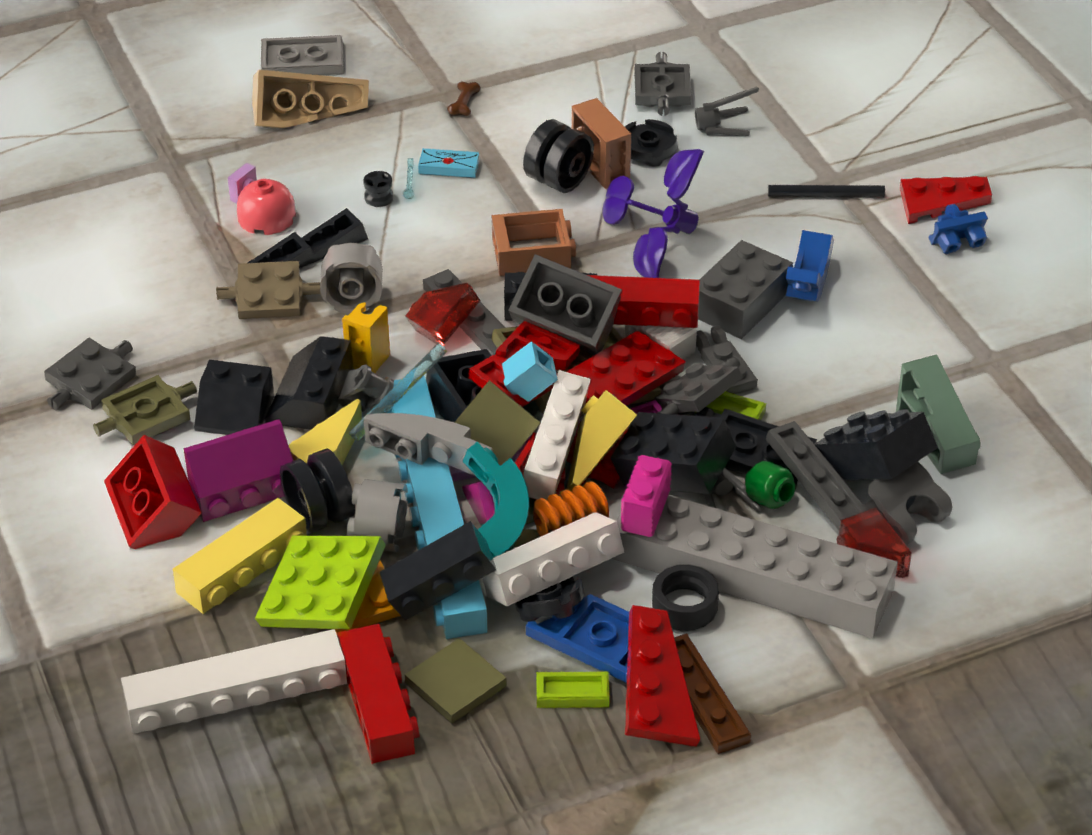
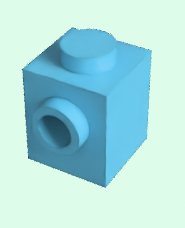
[502,341,558,402]

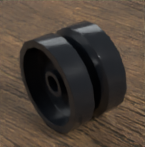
[523,119,594,193]
[280,448,355,534]

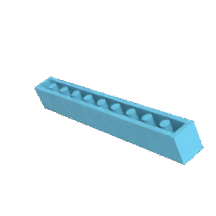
[383,376,488,639]

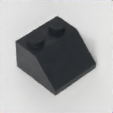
[194,359,274,435]

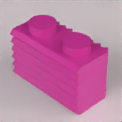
[621,455,672,537]

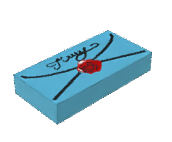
[418,148,479,178]

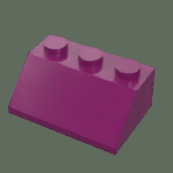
[183,419,293,522]

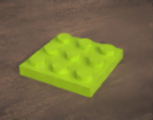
[255,535,386,629]

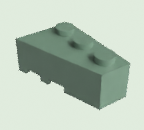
[896,354,981,474]

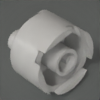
[320,243,383,314]
[347,479,408,552]

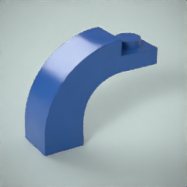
[786,230,834,302]

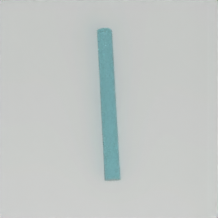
[349,343,447,441]

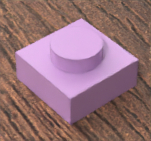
[228,163,257,203]

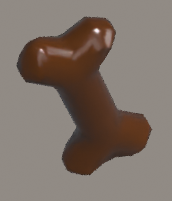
[447,81,481,116]

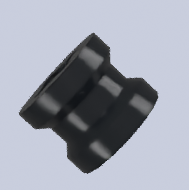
[363,171,393,207]

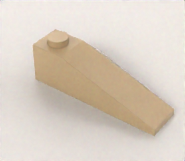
[252,70,369,129]

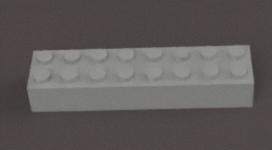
[611,495,898,638]

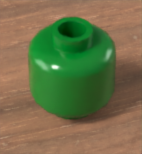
[745,461,795,509]

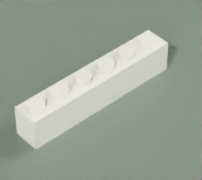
[121,629,347,734]

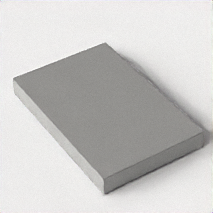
[261,35,344,75]

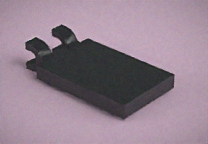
[696,407,817,490]

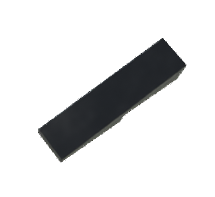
[248,208,368,268]

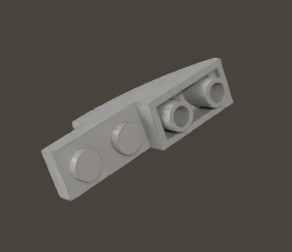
[364,413,493,475]

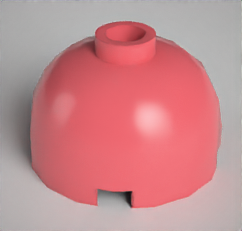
[237,179,296,235]

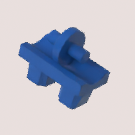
[928,204,988,254]

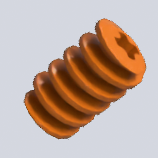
[533,481,609,537]

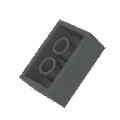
[698,240,793,339]

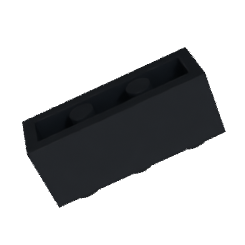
[380,521,497,621]

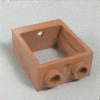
[572,98,631,189]
[491,209,576,276]

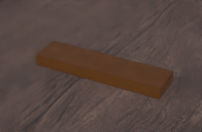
[674,633,751,754]

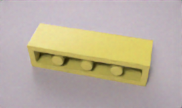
[172,498,307,614]

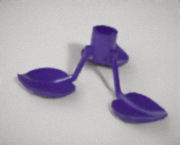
[602,149,705,278]

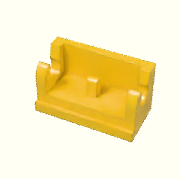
[342,302,390,373]

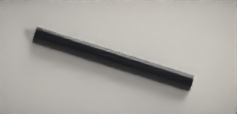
[768,185,885,197]

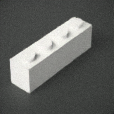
[523,370,591,500]
[482,512,624,606]

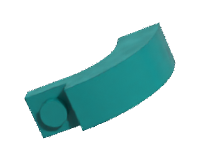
[463,441,529,558]

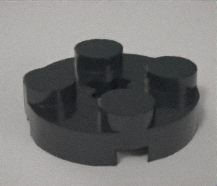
[625,119,677,167]
[515,576,585,622]

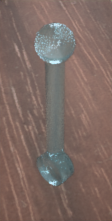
[403,158,414,199]

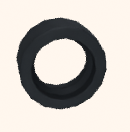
[652,565,719,631]

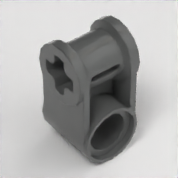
[338,365,394,412]

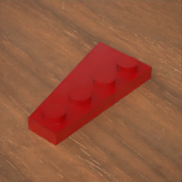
[625,605,700,747]

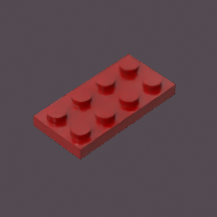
[567,331,686,406]

